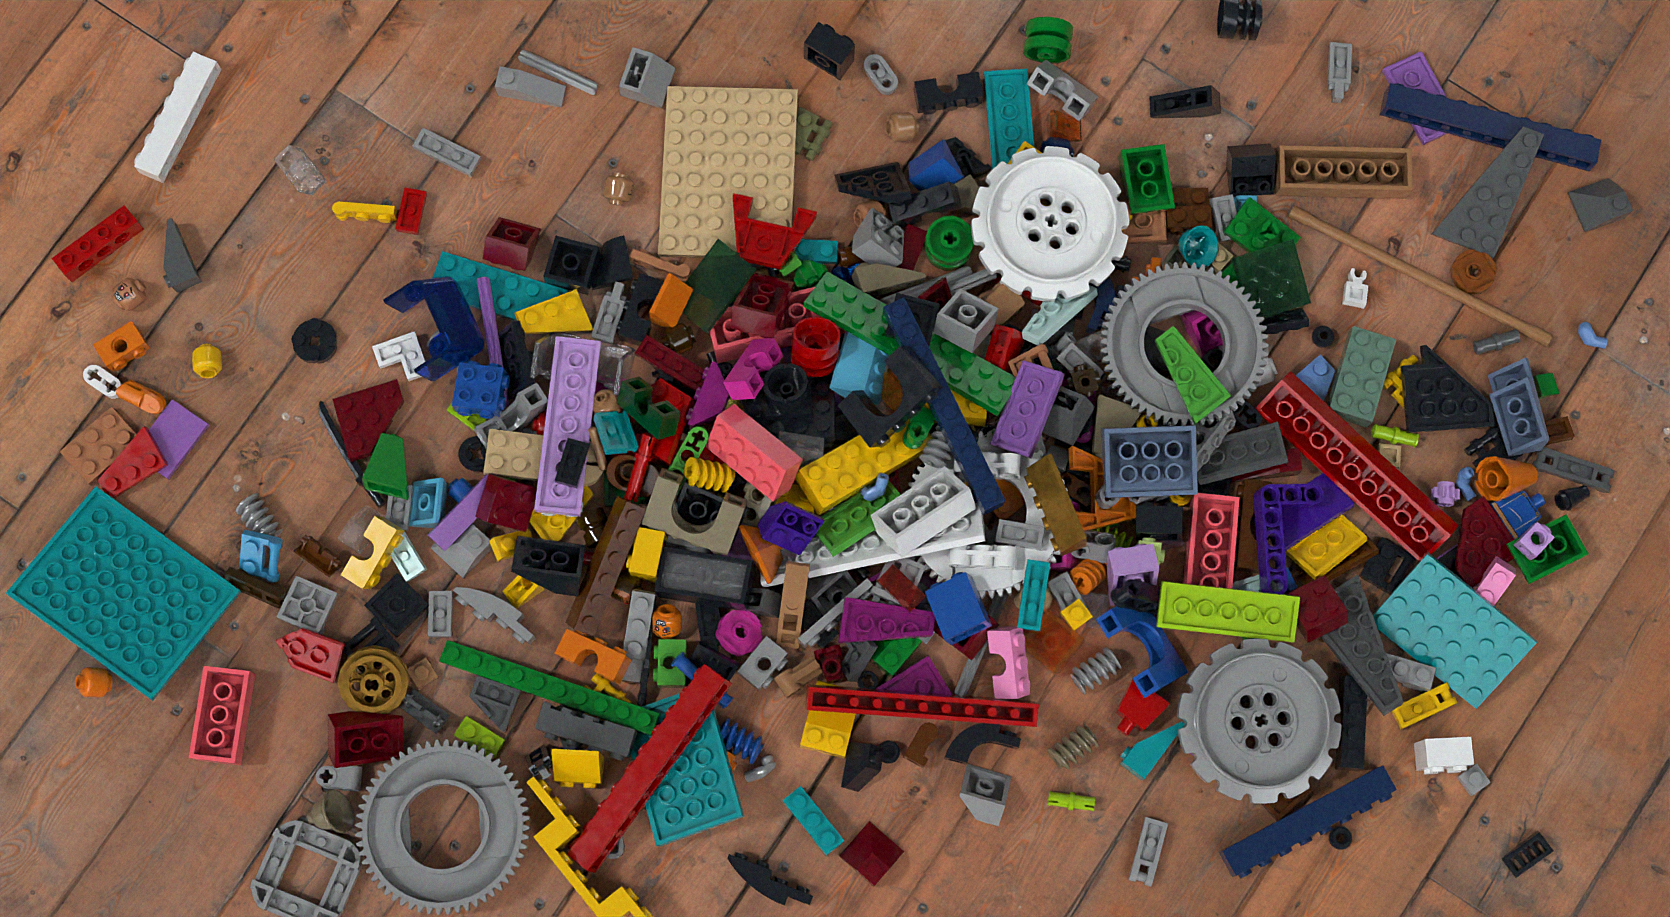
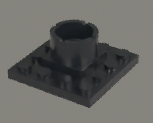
[744,362,835,444]

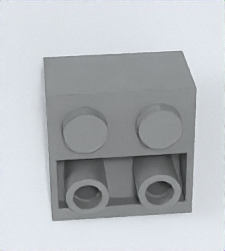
[619,47,676,108]
[852,208,904,267]

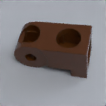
[1061,472,1091,512]
[903,722,938,768]

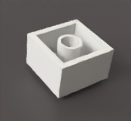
[1414,737,1474,775]

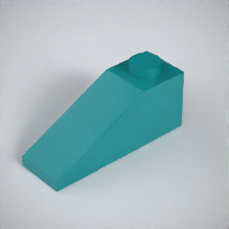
[1120,721,1185,781]

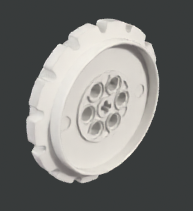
[971,146,1129,302]

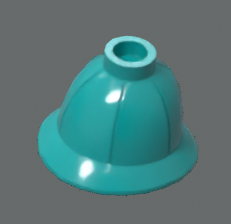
[1178,225,1218,268]

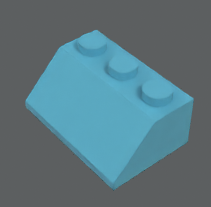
[829,331,890,405]

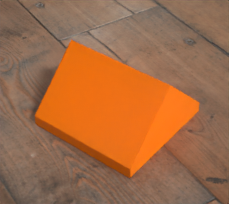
[649,273,693,327]

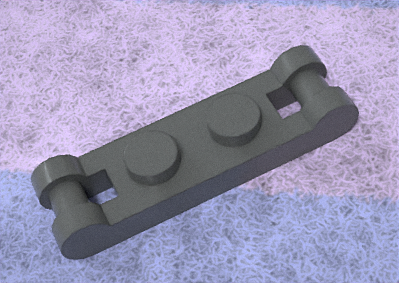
[1533,447,1615,493]

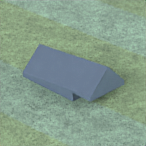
[1488,358,1549,456]

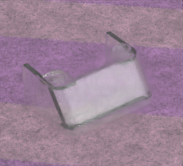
[530,333,636,395]

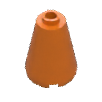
[1475,456,1538,501]

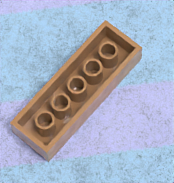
[1275,145,1413,199]

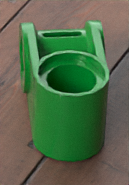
[903,406,935,449]

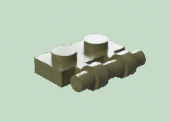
[795,107,833,161]

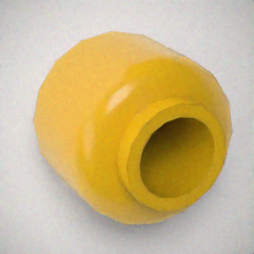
[192,344,222,378]

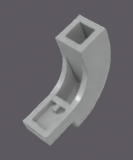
[474,383,548,448]

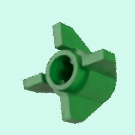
[794,260,828,290]

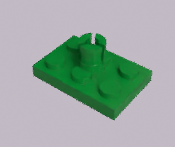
[1223,197,1301,273]

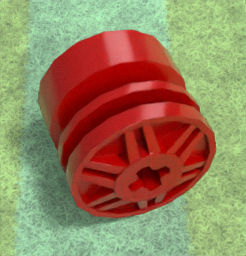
[791,317,840,377]

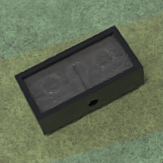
[654,547,756,611]

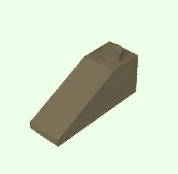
[852,263,926,297]

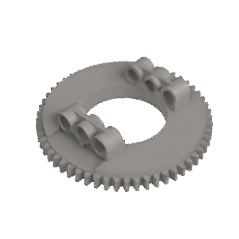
[1100,262,1269,426]
[355,739,531,915]

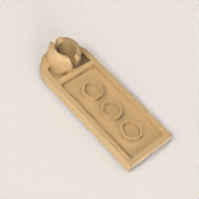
[483,429,603,487]

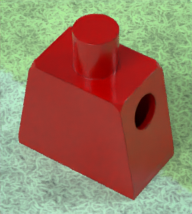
[1115,679,1170,736]

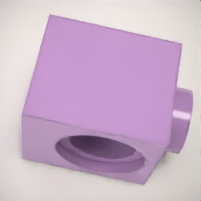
[1513,522,1555,560]

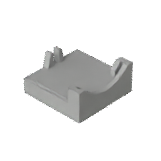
[276,576,339,635]

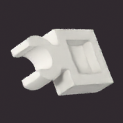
[1342,268,1368,309]

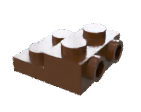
[1166,188,1212,235]

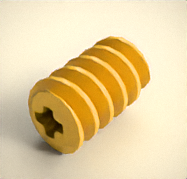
[684,457,736,493]

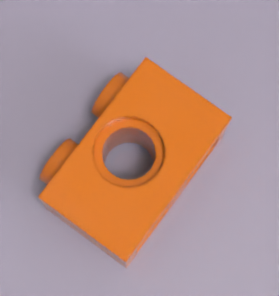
[92,321,150,372]

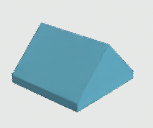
[409,478,448,528]

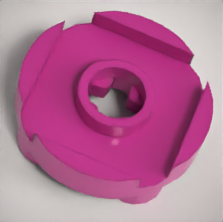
[715,610,762,656]

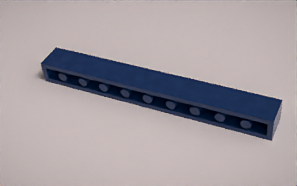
[1379,83,1601,171]
[883,297,1006,515]

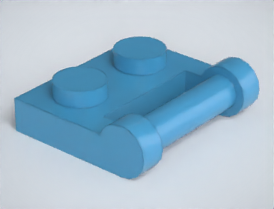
[239,530,283,583]

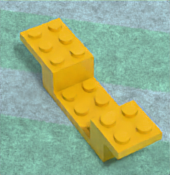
[526,776,654,917]

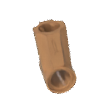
[774,656,823,698]

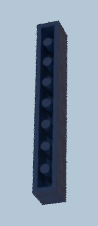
[1219,765,1397,879]

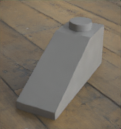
[495,66,566,108]

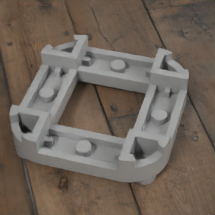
[250,820,363,917]

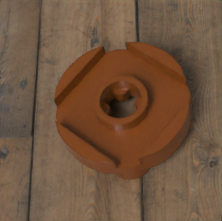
[1450,249,1496,294]

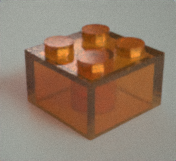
[1025,609,1085,677]

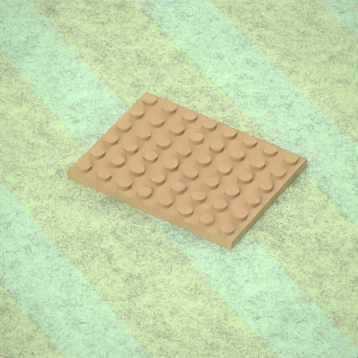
[658,86,798,259]

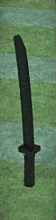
[319,401,386,508]

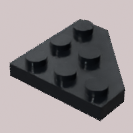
[834,162,912,203]

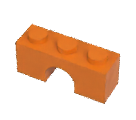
[555,629,632,685]

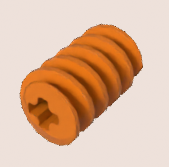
[1069,559,1107,595]

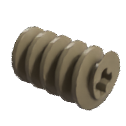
[1047,723,1099,770]

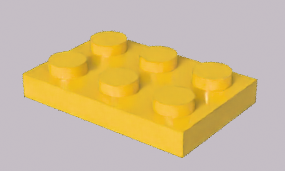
[1285,515,1367,580]

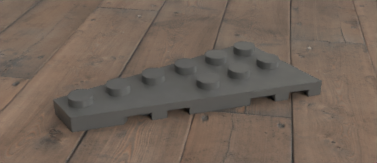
[1431,126,1544,258]

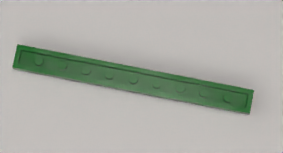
[439,640,660,736]

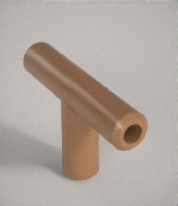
[588,426,608,471]

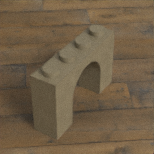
[641,468,748,556]

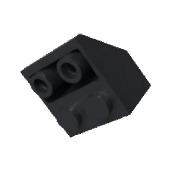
[1226,143,1276,197]

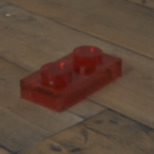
[877,565,926,614]

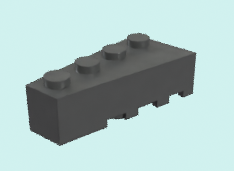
[535,701,638,761]

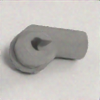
[744,755,776,783]

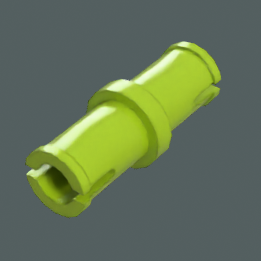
[1371,424,1419,448]
[1048,791,1095,812]

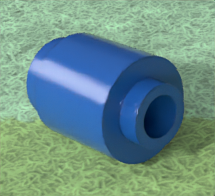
[448,478,473,503]

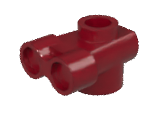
[814,645,843,684]

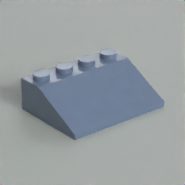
[1101,425,1198,498]

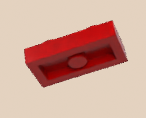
[395,187,427,235]

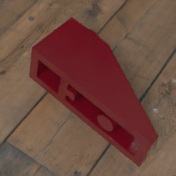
[1230,448,1302,483]

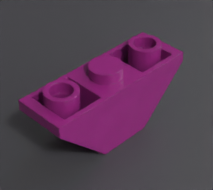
[686,361,730,429]

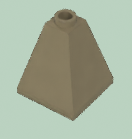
[1091,394,1140,459]

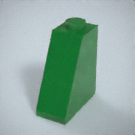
[362,433,409,500]

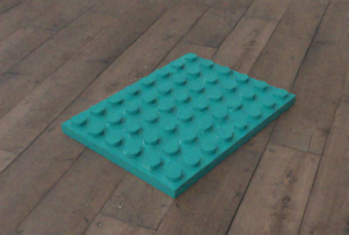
[6,486,241,701]

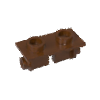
[293,535,343,577]

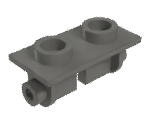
[400,689,450,734]

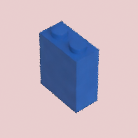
[925,572,992,645]

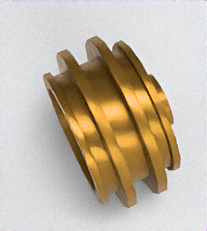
[338,645,409,714]

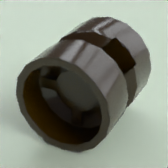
[576,507,608,548]

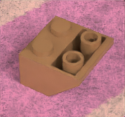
[981,282,1025,335]

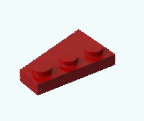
[98,426,168,499]

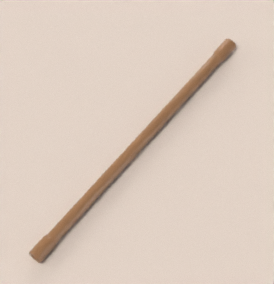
[1288,205,1553,346]

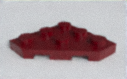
[332,379,404,462]
[1454,496,1514,588]

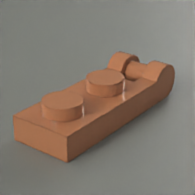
[629,249,691,283]

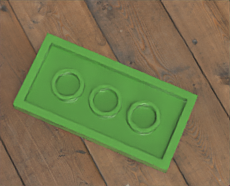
[815,480,901,557]

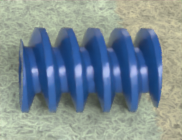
[720,718,765,764]

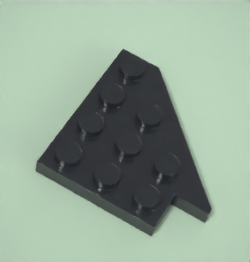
[1400,345,1495,433]

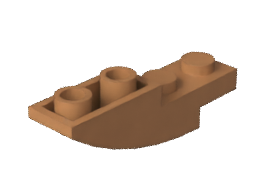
[776,561,810,648]

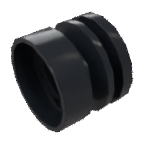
[1217,0,1263,40]

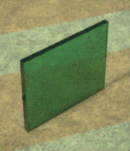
[682,239,757,334]

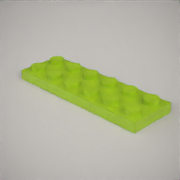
[1156,581,1300,643]

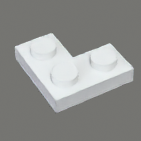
[372,331,430,381]

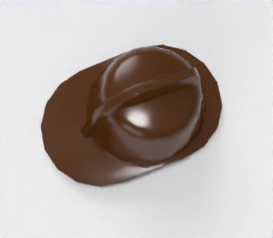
[606,454,659,497]

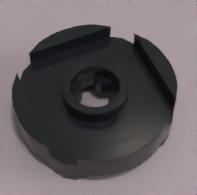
[291,318,338,364]

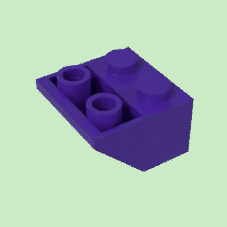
[758,501,825,555]

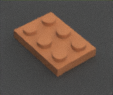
[59,407,136,485]

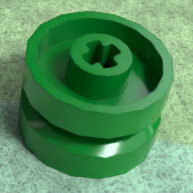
[1023,17,1073,63]
[924,216,974,271]

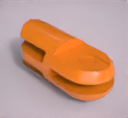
[116,379,166,415]

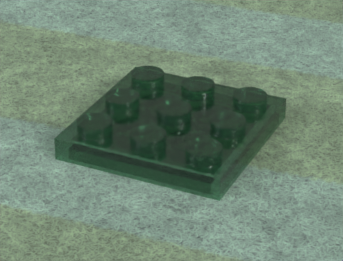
[1231,239,1311,318]

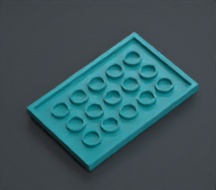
[1373,553,1537,709]
[631,693,745,847]

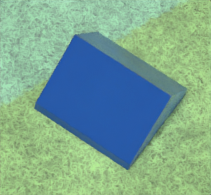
[909,140,964,191]

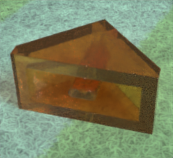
[1047,109,1082,142]

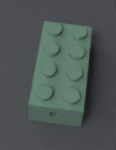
[1327,326,1396,428]

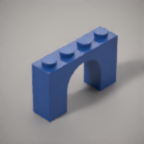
[1096,606,1189,698]

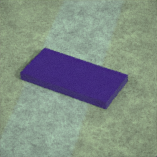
[1253,473,1354,551]

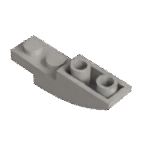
[453,587,536,645]

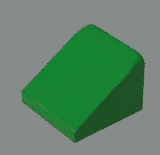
[1533,373,1560,399]

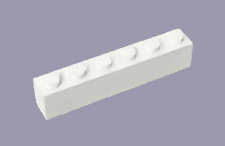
[134,52,221,183]

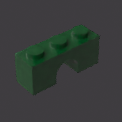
[617,376,681,440]

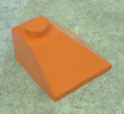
[738,525,784,584]

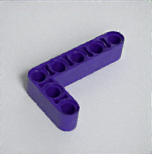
[1253,484,1324,594]

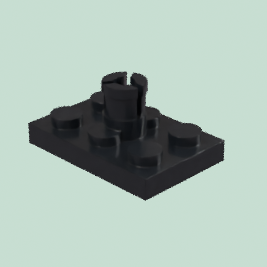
[498,321,543,399]

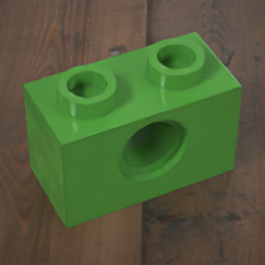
[653,639,687,688]

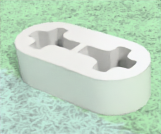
[83,365,123,399]

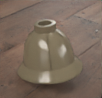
[307,789,355,833]

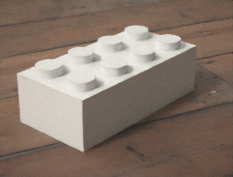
[871,466,976,557]

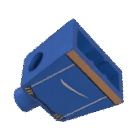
[1490,491,1545,540]

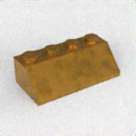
[1024,454,1087,556]

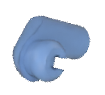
[1578,322,1607,349]
[861,473,889,501]

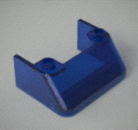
[383,276,484,382]

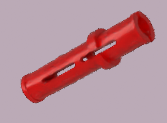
[624,433,656,502]

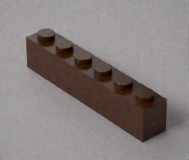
[565,496,646,636]

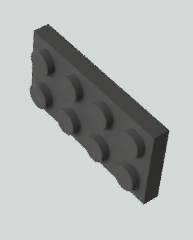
[1197,422,1288,485]

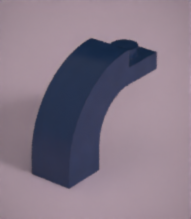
[1085,277,1115,335]

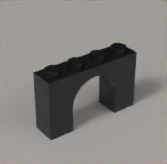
[838,345,943,448]

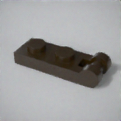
[225,567,286,608]

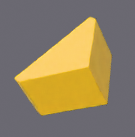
[503,575,545,609]

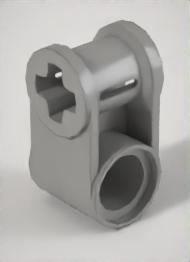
[1071,530,1115,563]
[316,766,363,792]

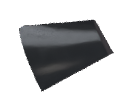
[936,137,991,180]
[591,235,633,290]

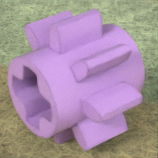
[1431,481,1460,507]

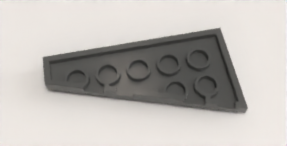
[1321,575,1403,716]

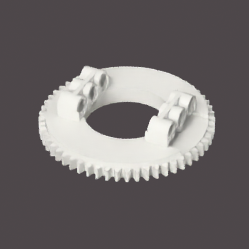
[908,431,1068,599]

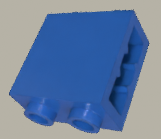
[452,361,510,419]

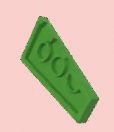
[1155,326,1231,425]

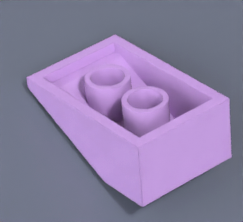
[1107,543,1159,606]

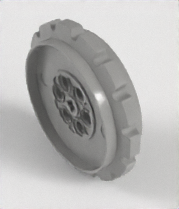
[1177,639,1342,804]

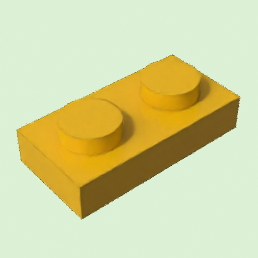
[489,528,533,561]

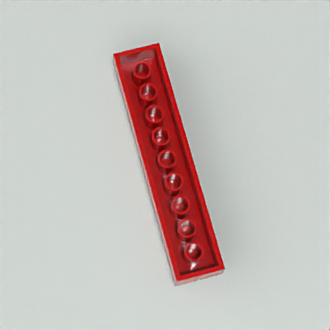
[1255,371,1459,562]

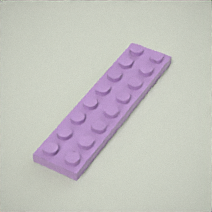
[534,336,601,517]

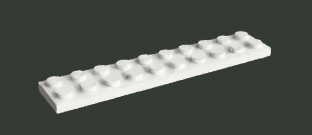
[760,503,985,588]

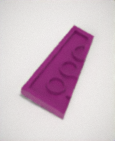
[838,597,935,643]

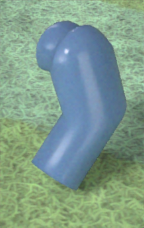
[1456,467,1476,501]

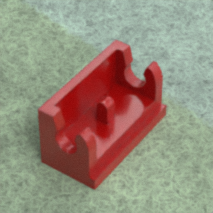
[984,324,1024,375]

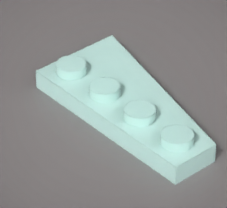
[1022,285,1098,346]

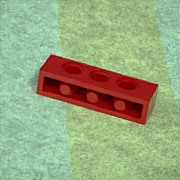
[51,205,144,282]

